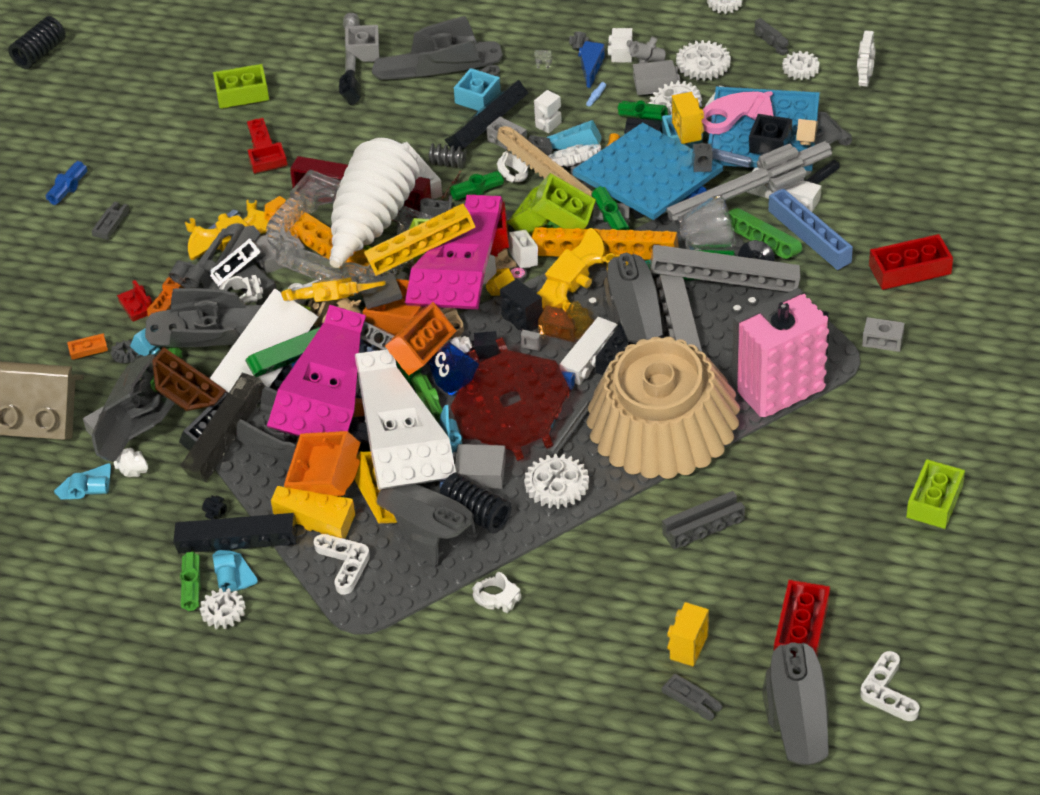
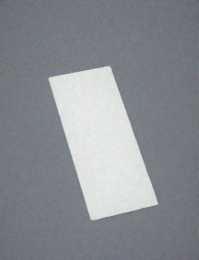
[210,289,318,407]

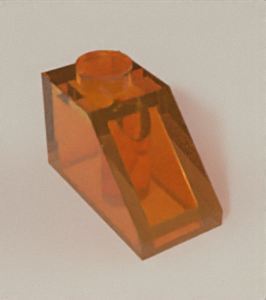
[538,305,575,342]

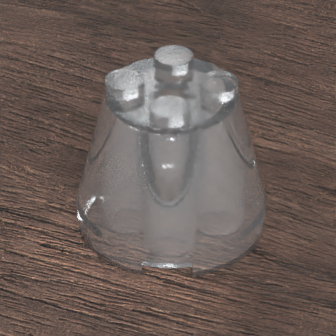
[678,195,737,250]

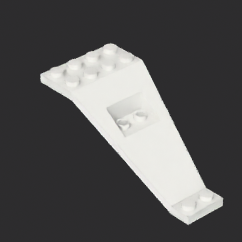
[355,349,456,490]

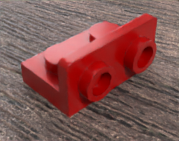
[117,280,153,322]

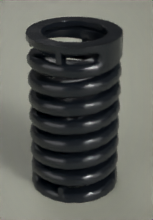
[8,16,66,69]
[439,472,512,534]

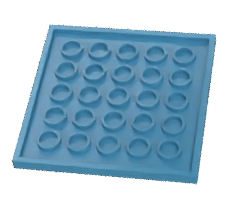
[708,87,820,171]
[573,123,723,220]

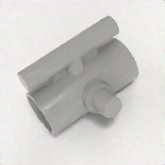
[626,36,666,63]

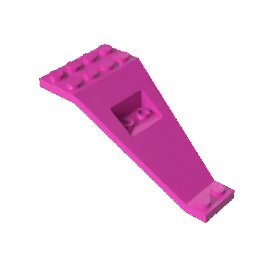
[405,195,503,309]
[267,305,366,436]

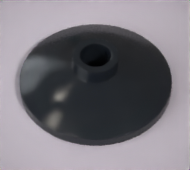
[738,240,775,261]

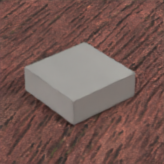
[521,330,541,351]

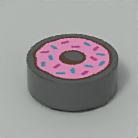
[510,266,527,283]

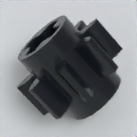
[202,495,227,519]

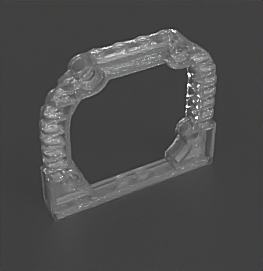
[266,170,434,284]

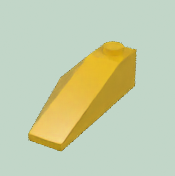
[354,452,397,523]

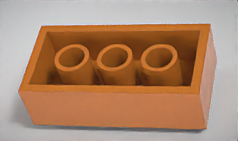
[385,302,457,375]

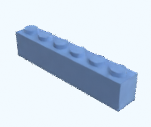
[769,189,853,270]

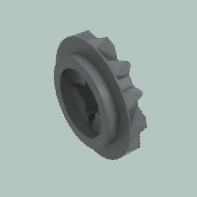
[111,339,139,363]

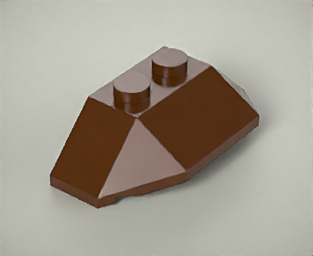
[152,347,226,411]

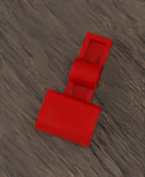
[247,118,287,174]

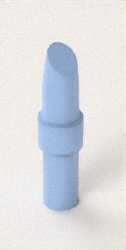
[586,82,606,106]

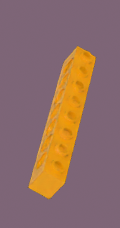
[264,196,384,282]
[531,227,679,260]

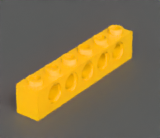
[364,203,475,276]

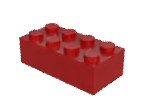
[869,234,953,290]
[773,580,830,657]

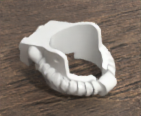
[497,151,529,183]
[219,275,264,305]
[472,572,522,613]

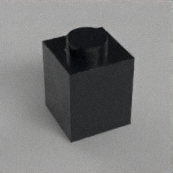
[471,331,498,359]

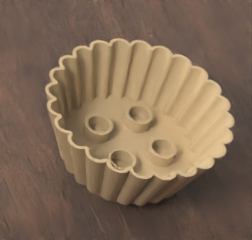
[587,337,740,479]

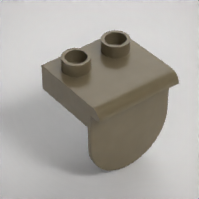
[0,361,84,440]

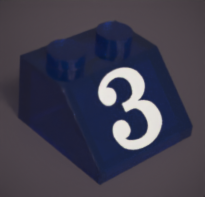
[428,342,479,396]

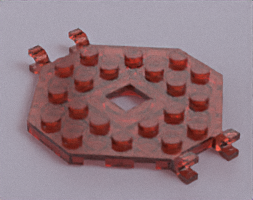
[450,337,571,461]

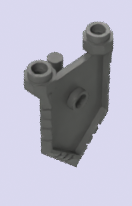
[815,111,852,150]

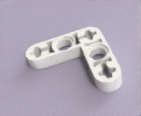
[314,534,370,595]
[860,651,919,721]

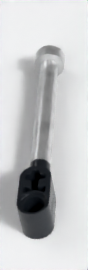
[339,13,361,105]

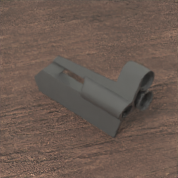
[168,223,260,290]

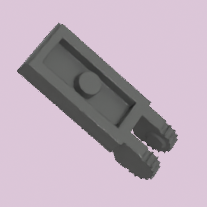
[754,18,789,56]
[92,202,129,240]
[662,674,722,721]

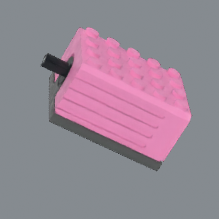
[732,288,829,417]

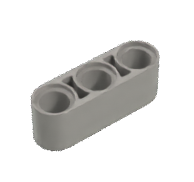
[360,322,395,350]

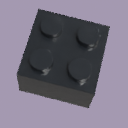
[749,114,792,155]
[500,279,543,331]

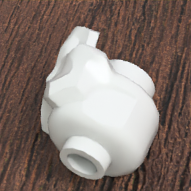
[114,448,148,477]

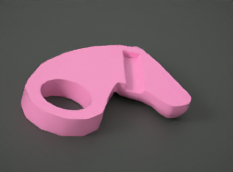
[702,91,773,134]

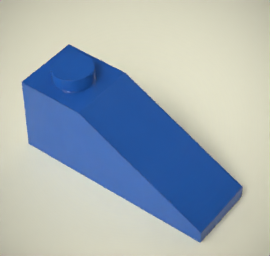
[578,41,605,88]

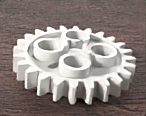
[857,31,876,87]
[676,40,731,81]
[648,80,703,126]
[548,144,602,167]
[524,454,589,509]

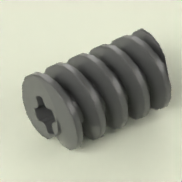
[429,143,467,169]

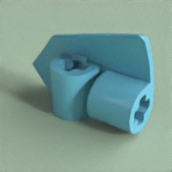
[440,405,462,455]
[54,463,111,500]
[212,550,258,592]

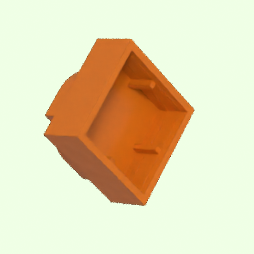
[362,279,425,335]
[284,431,360,497]

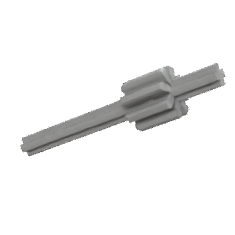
[666,141,832,223]

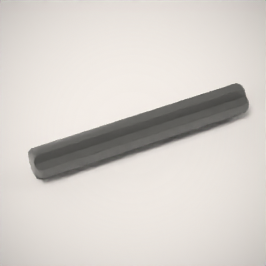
[546,400,589,457]

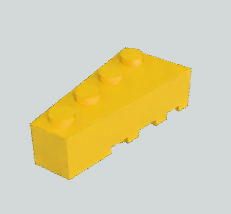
[271,486,355,539]

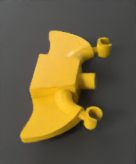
[185,200,281,260]
[537,228,616,317]
[281,277,386,302]

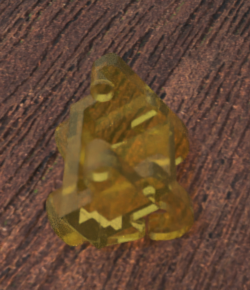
[563,301,595,339]

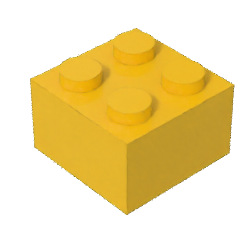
[672,91,704,144]
[667,602,709,667]

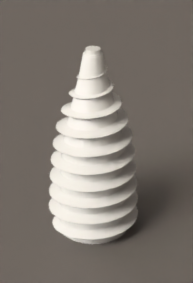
[329,138,420,268]

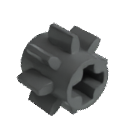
[569,32,590,51]

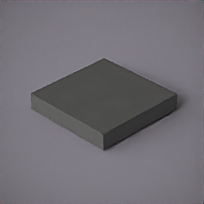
[358,273,403,309]

